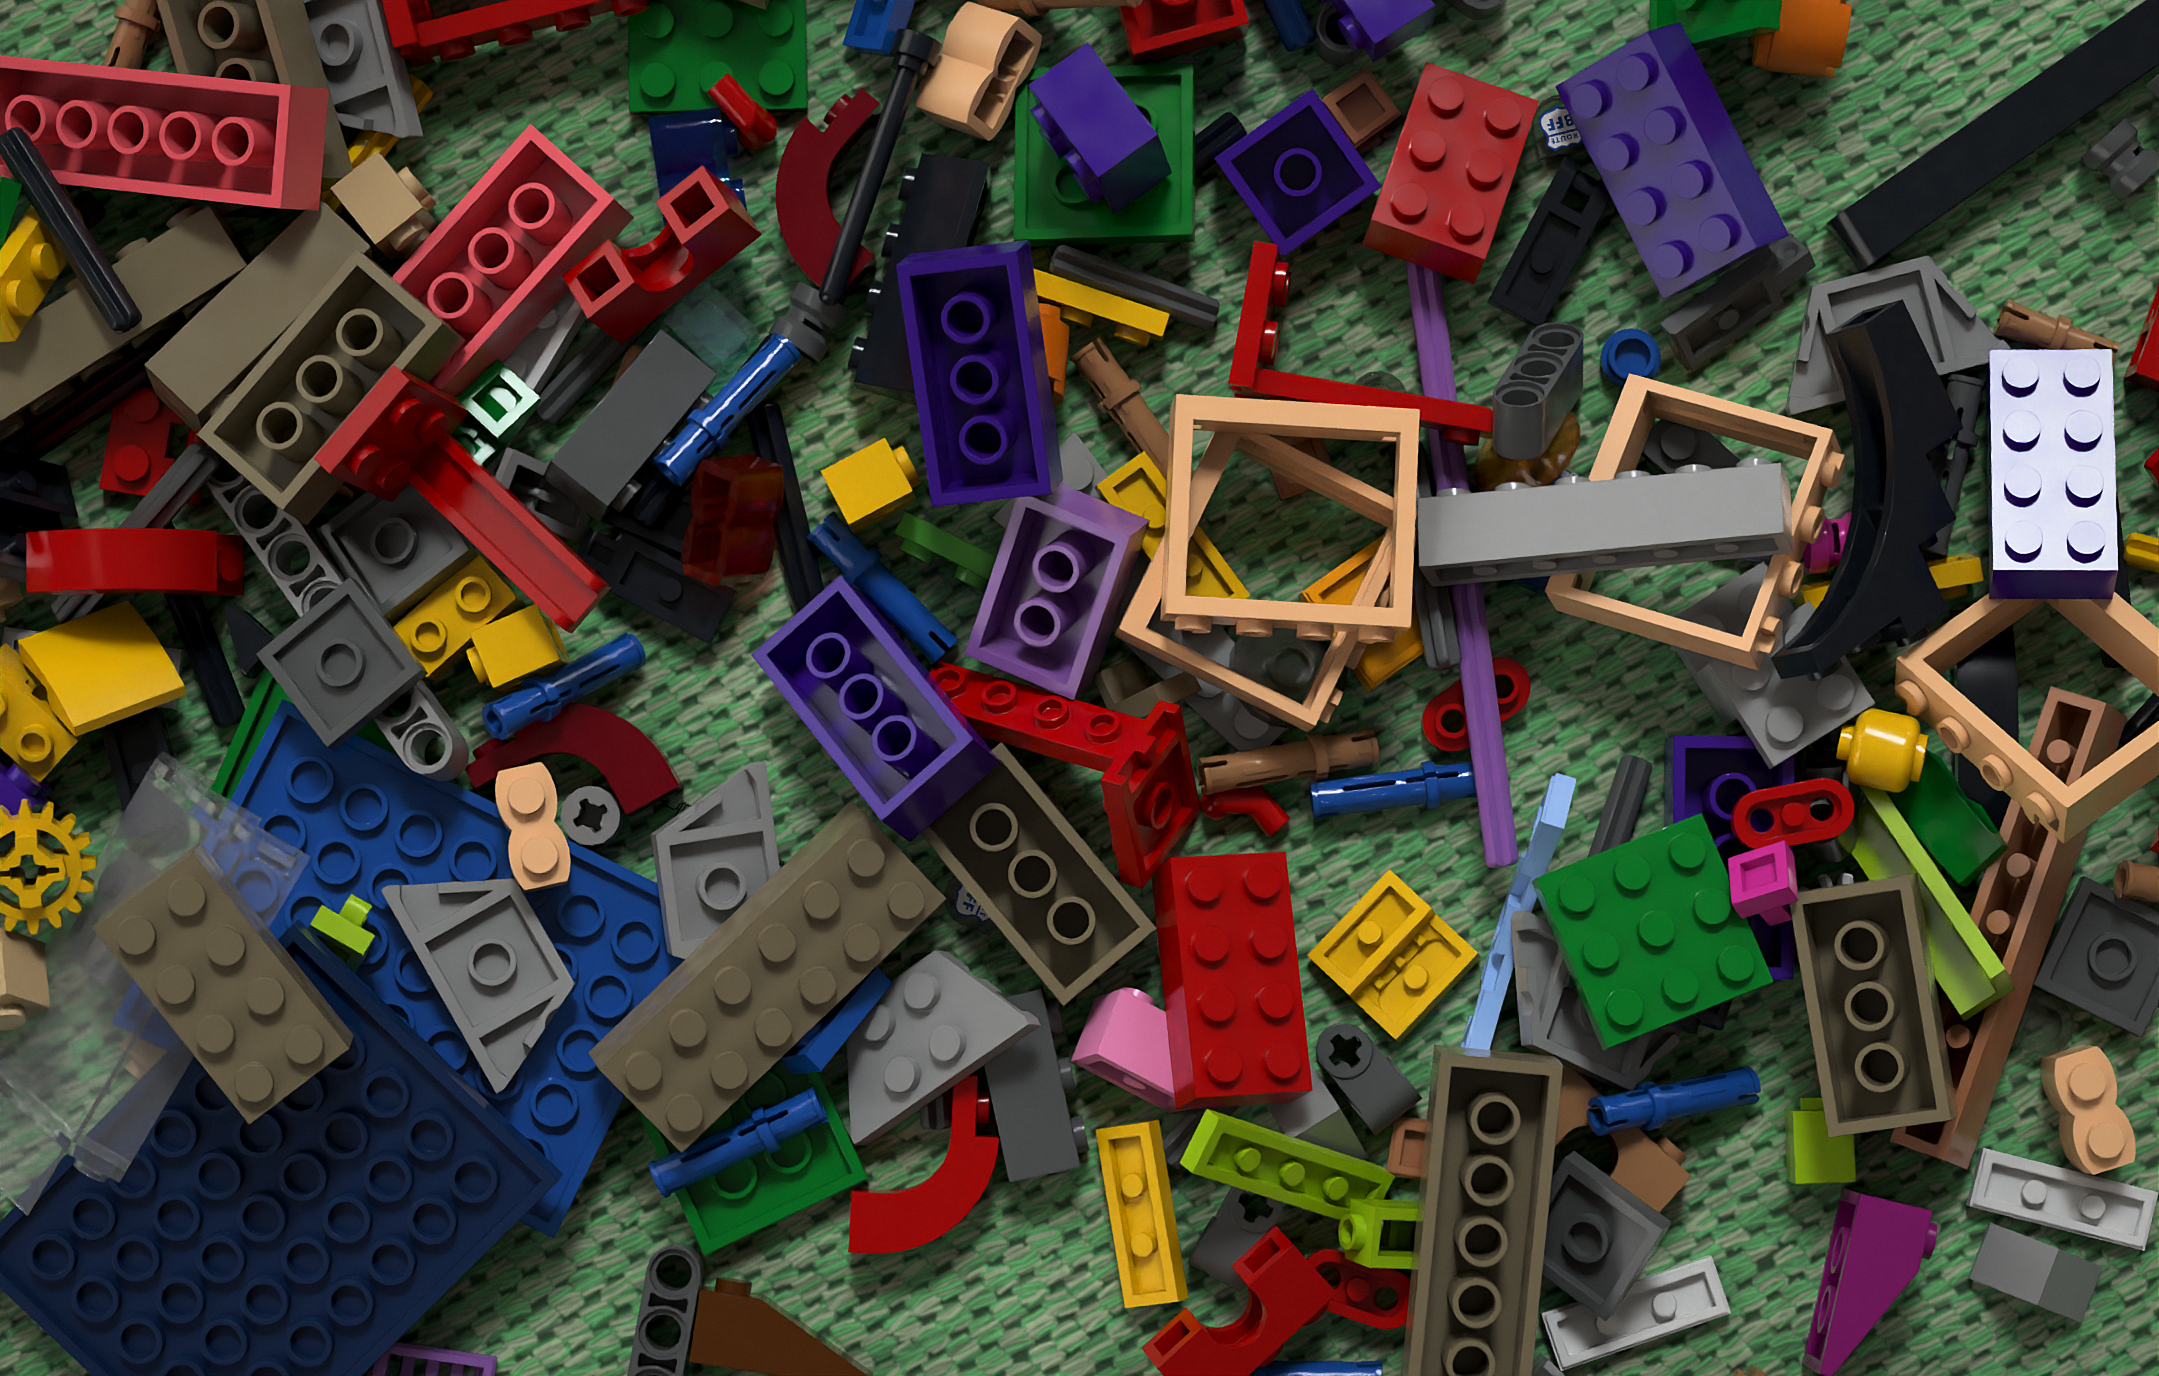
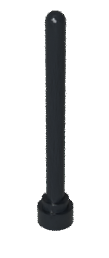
[818,29,942,306]

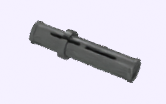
[1921,374,1986,557]

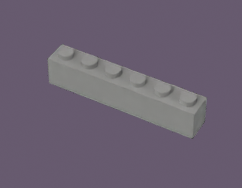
[1418,458,1793,587]

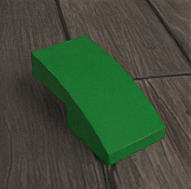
[451,359,541,468]
[1885,750,2009,887]

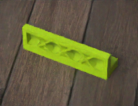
[1851,785,2015,1021]

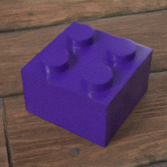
[1028,42,1172,215]
[1214,88,1382,257]

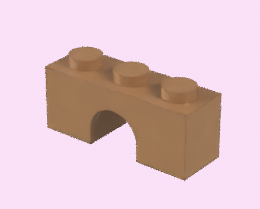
[1555,1065,1692,1213]

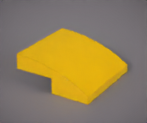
[17,600,186,737]
[1307,869,1481,1044]

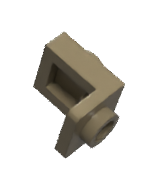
[1094,656,1202,718]

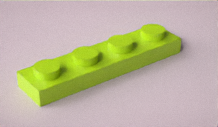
[1180,1109,1395,1220]

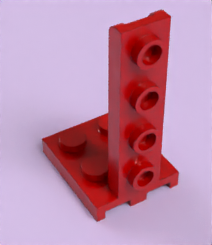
[382,0,653,68]
[1228,241,1493,446]
[314,365,612,634]
[929,661,1200,889]

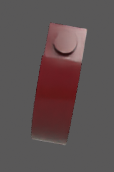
[776,88,882,305]
[464,703,684,816]

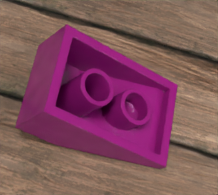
[1802,1188,1937,1376]

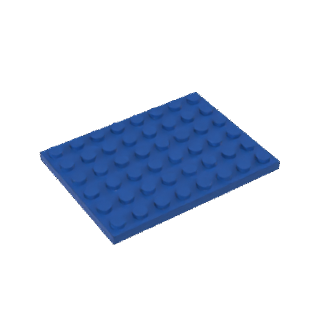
[115,699,685,1238]

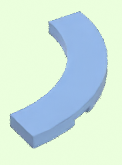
[1460,773,1576,1050]

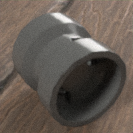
[2081,118,2159,202]
[768,282,849,364]

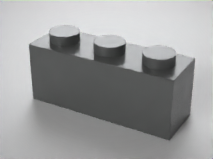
[543,329,717,522]
[984,989,1089,1182]

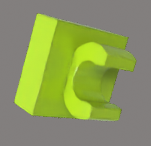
[308,894,375,973]

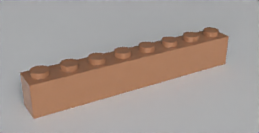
[1890,686,2127,1170]

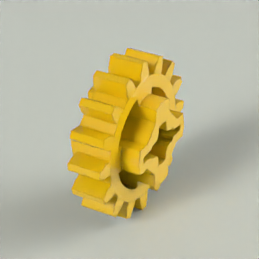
[0,799,97,934]

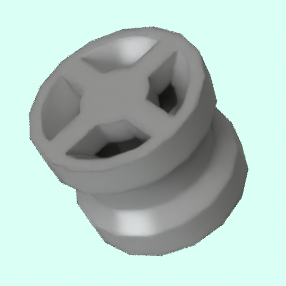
[560,786,625,847]

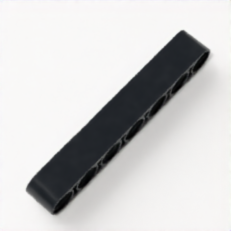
[1826,0,2159,272]

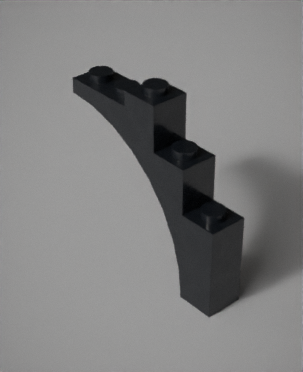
[1771,299,1963,681]

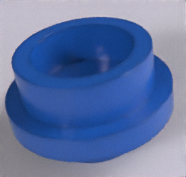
[1600,328,1661,388]

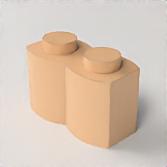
[915,1,1042,141]
[495,762,571,893]
[2040,1045,2136,1175]

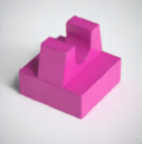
[1728,840,1799,926]

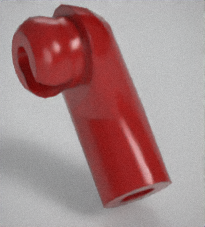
[707,73,777,151]
[1200,785,1291,837]

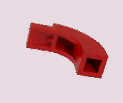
[26,528,244,597]
[848,1074,1000,1254]

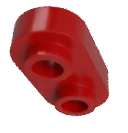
[1421,657,1531,752]
[1730,778,1854,850]
[1306,1248,1410,1329]

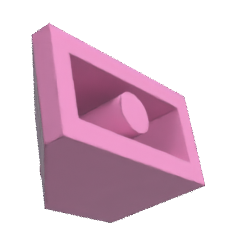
[1071,987,1186,1114]

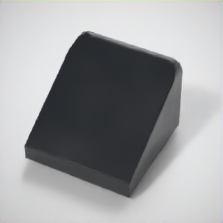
[223,604,276,679]

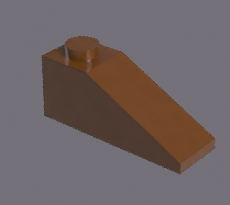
[689,1277,873,1376]

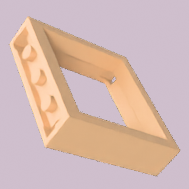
[1545,373,1845,671]
[1160,394,1420,644]
[1114,431,1418,732]
[1895,592,2159,844]

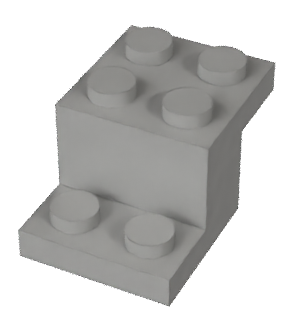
[1672,561,1875,769]

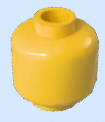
[1836,708,1929,792]

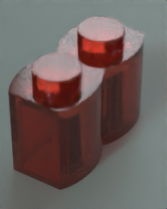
[682,454,784,587]

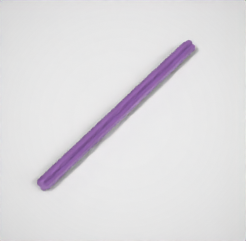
[1405,261,1519,868]

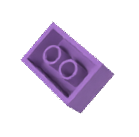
[965,484,1150,700]

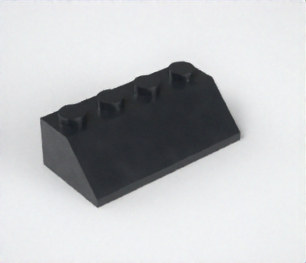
[847,153,992,406]

